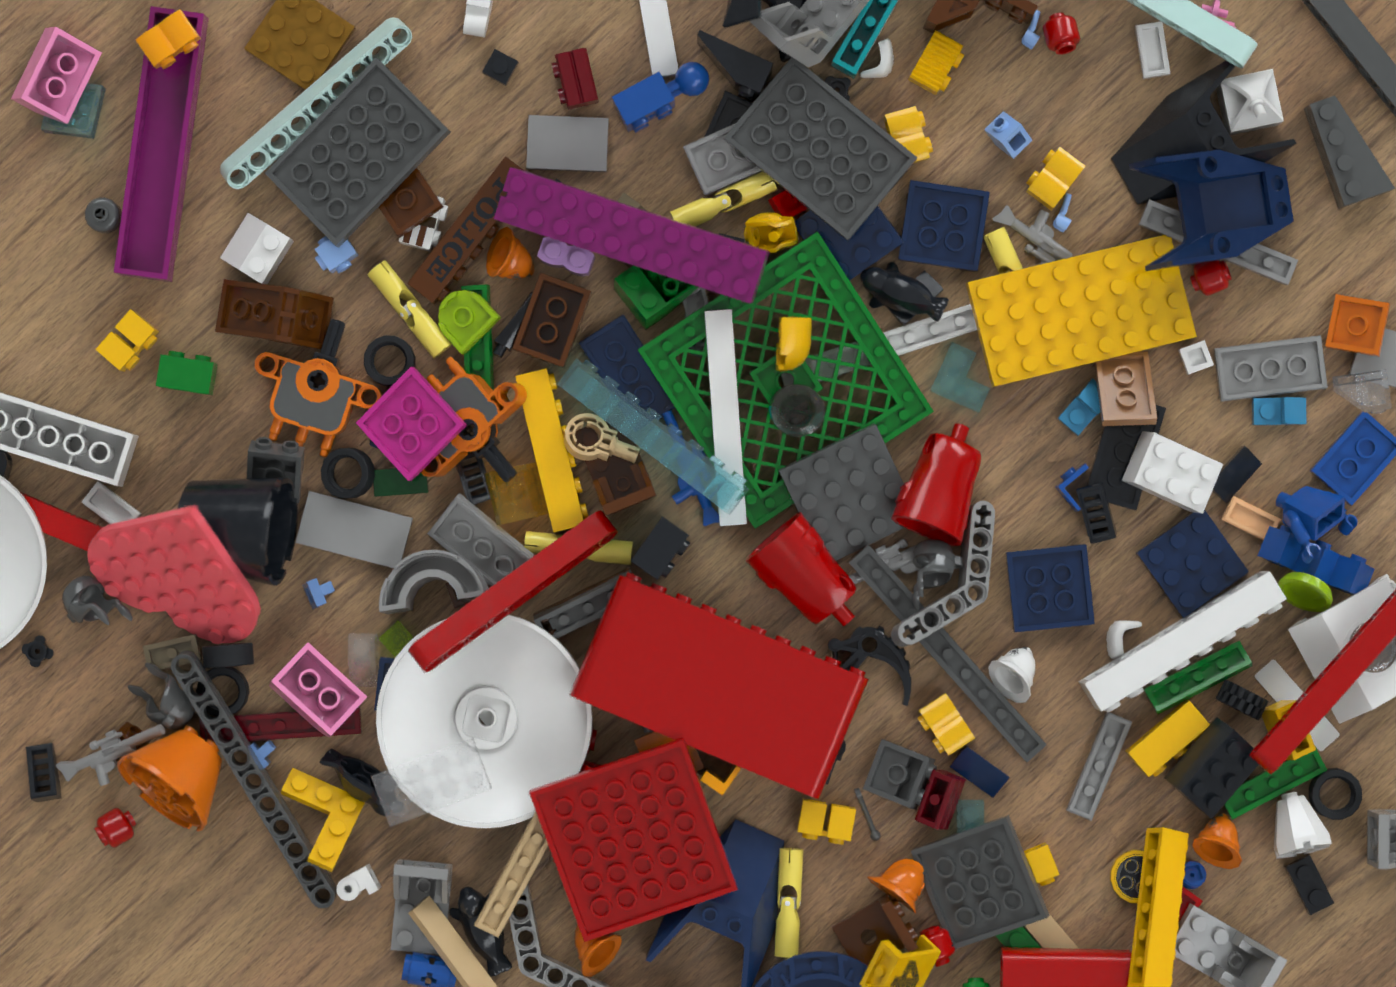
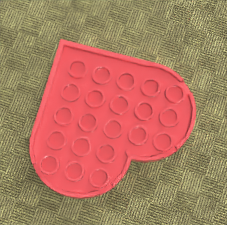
[87,505,260,644]

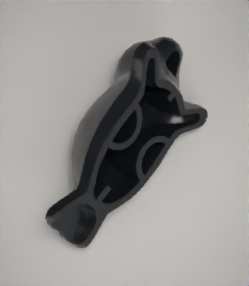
[860,262,949,322]
[319,748,402,816]
[449,886,512,977]

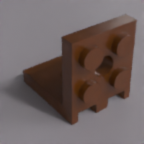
[832,894,919,966]

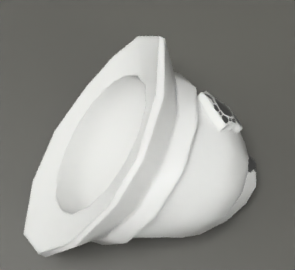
[988,647,1036,703]

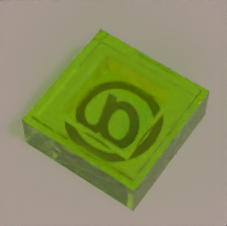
[378,620,414,657]

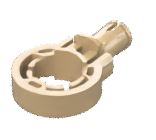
[564,413,640,464]

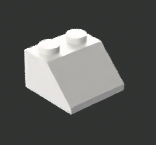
[220,213,294,284]

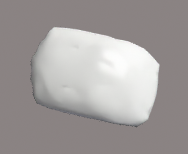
[860,39,894,78]
[1106,620,1142,659]

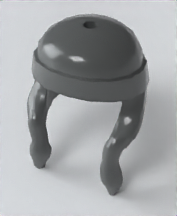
[912,539,963,611]
[62,576,133,625]
[128,663,195,730]

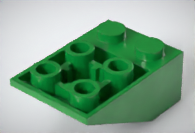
[614,265,698,330]

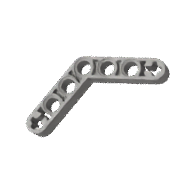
[891,501,995,647]
[509,882,612,987]

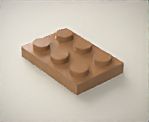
[1094,351,1157,426]

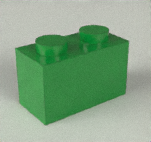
[156,351,218,396]

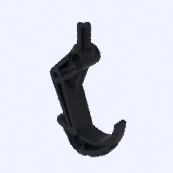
[825,626,912,785]

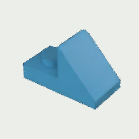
[1057,378,1100,436]
[1252,397,1307,425]

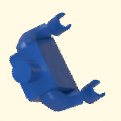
[1276,486,1358,564]

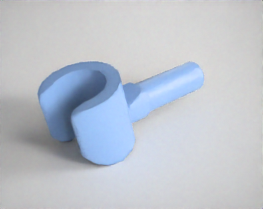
[1021,10,1041,49]
[1053,193,1072,233]

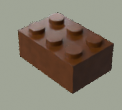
[513,273,592,369]

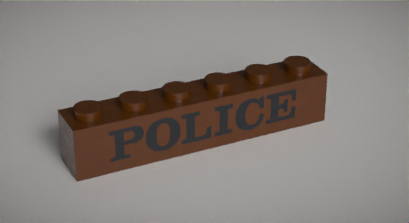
[407,156,523,305]

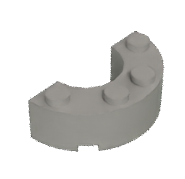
[379,550,489,614]

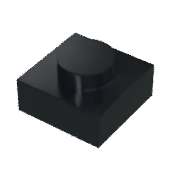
[482,49,519,86]

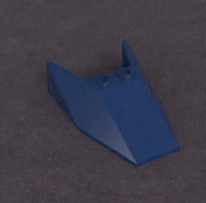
[1129,150,1294,271]
[646,819,784,987]

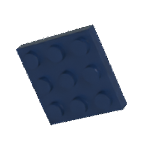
[898,180,990,272]
[795,205,904,281]
[1136,510,1249,618]
[1005,544,1095,632]

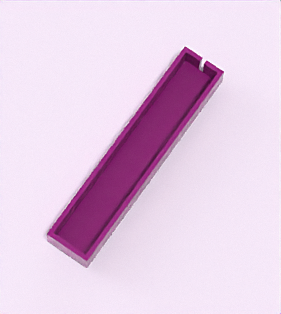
[114,6,209,282]
[494,167,770,304]

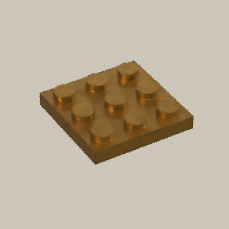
[244,0,356,90]

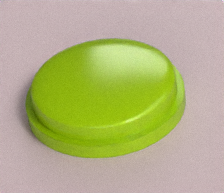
[1278,572,1333,612]

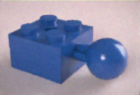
[612,62,709,133]

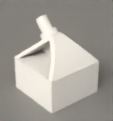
[1216,69,1284,135]

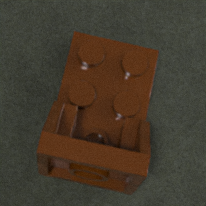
[923,0,1038,33]
[215,279,334,350]
[575,412,657,516]

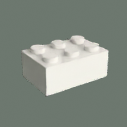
[1122,431,1223,514]

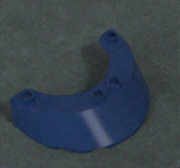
[754,951,868,987]

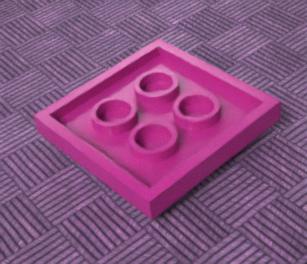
[356,367,467,481]

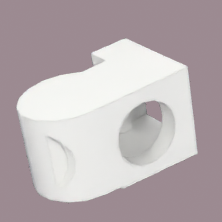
[463,0,493,37]
[336,864,382,901]

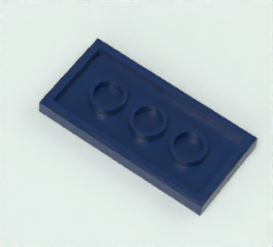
[579,314,675,433]

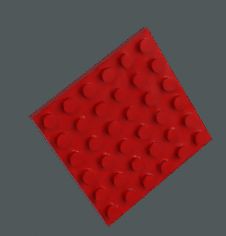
[529,737,738,942]

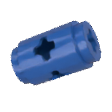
[401,952,456,987]

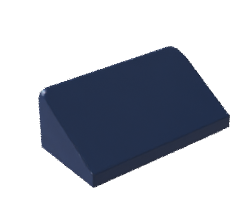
[949,745,1010,798]

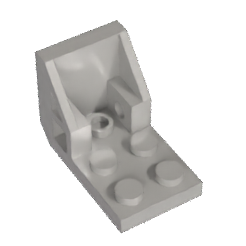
[749,0,869,67]
[1367,809,1396,869]
[391,859,453,954]
[1175,903,1288,987]

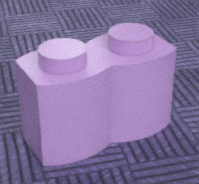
[537,237,595,276]

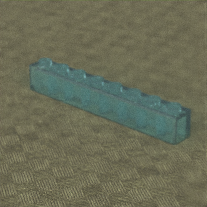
[557,358,749,515]

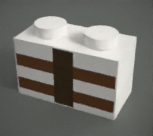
[399,196,448,252]

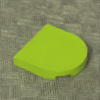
[438,290,501,355]

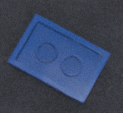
[1310,410,1396,506]

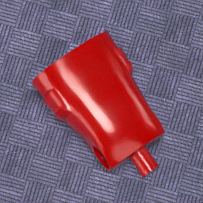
[891,423,981,546]
[745,512,857,626]

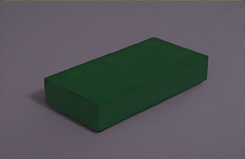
[373,468,429,497]

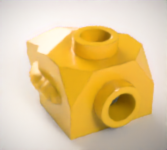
[744,212,798,253]

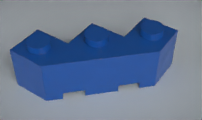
[1257,525,1375,595]

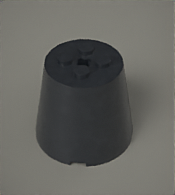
[178,477,298,586]

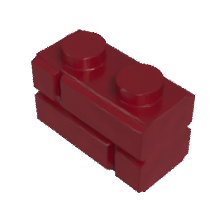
[551,48,599,110]
[915,770,966,830]

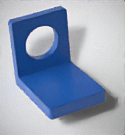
[1055,464,1089,512]

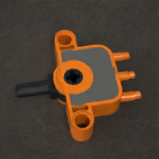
[255,319,383,458]
[421,357,527,482]

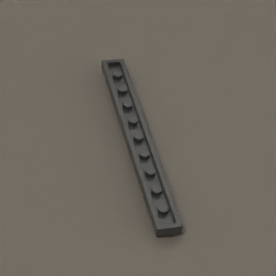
[849,544,1047,762]

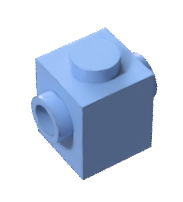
[984,111,1032,159]
[315,236,359,274]

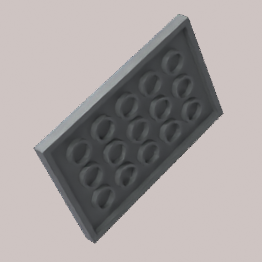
[265,57,451,248]
[724,57,917,241]

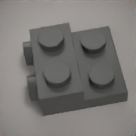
[247,437,305,503]
[863,739,937,810]

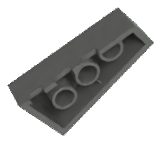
[1304,96,1395,209]

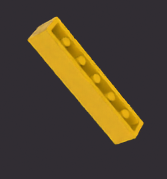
[515,368,589,533]
[1128,827,1189,987]

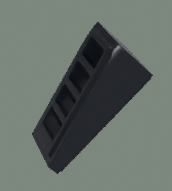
[456,452,496,505]
[1076,483,1116,544]
[26,743,62,802]

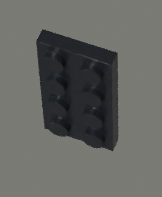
[1087,405,1166,511]

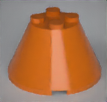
[117,725,222,832]

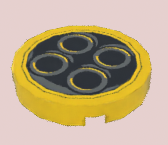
[1109,849,1144,904]

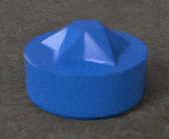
[1183,861,1206,889]

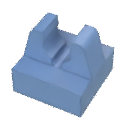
[302,578,335,610]
[250,740,276,768]

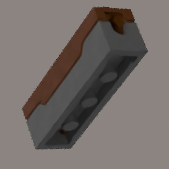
[533,567,633,639]

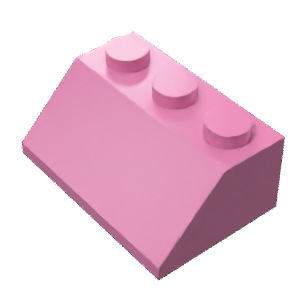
[11,27,102,124]

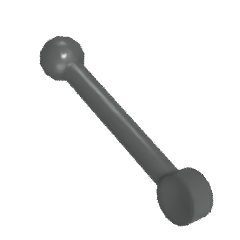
[854,788,881,841]

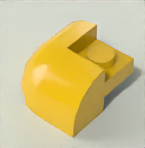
[776,317,812,371]

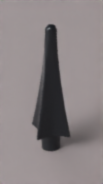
[493,292,533,358]

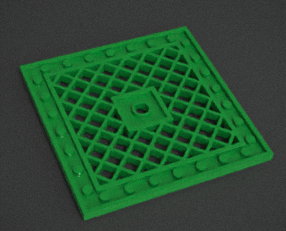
[637,232,934,529]

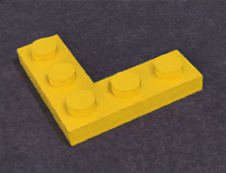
[281,768,365,872]

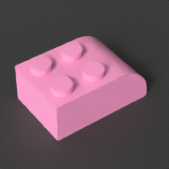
[269,643,367,737]

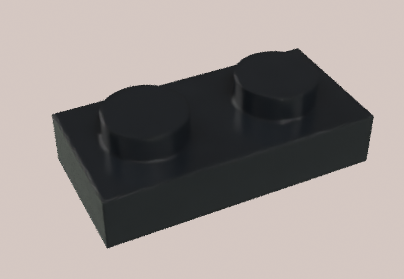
[1284,854,1334,915]

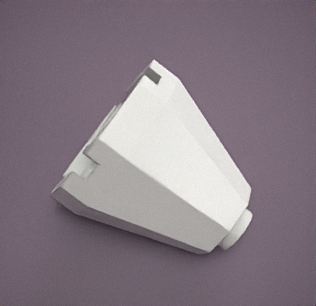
[1274,792,1332,859]

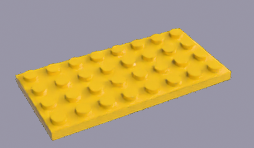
[965,235,1197,387]

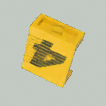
[860,935,941,987]

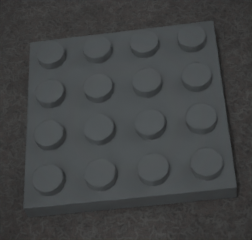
[778,423,904,561]
[911,815,1050,949]

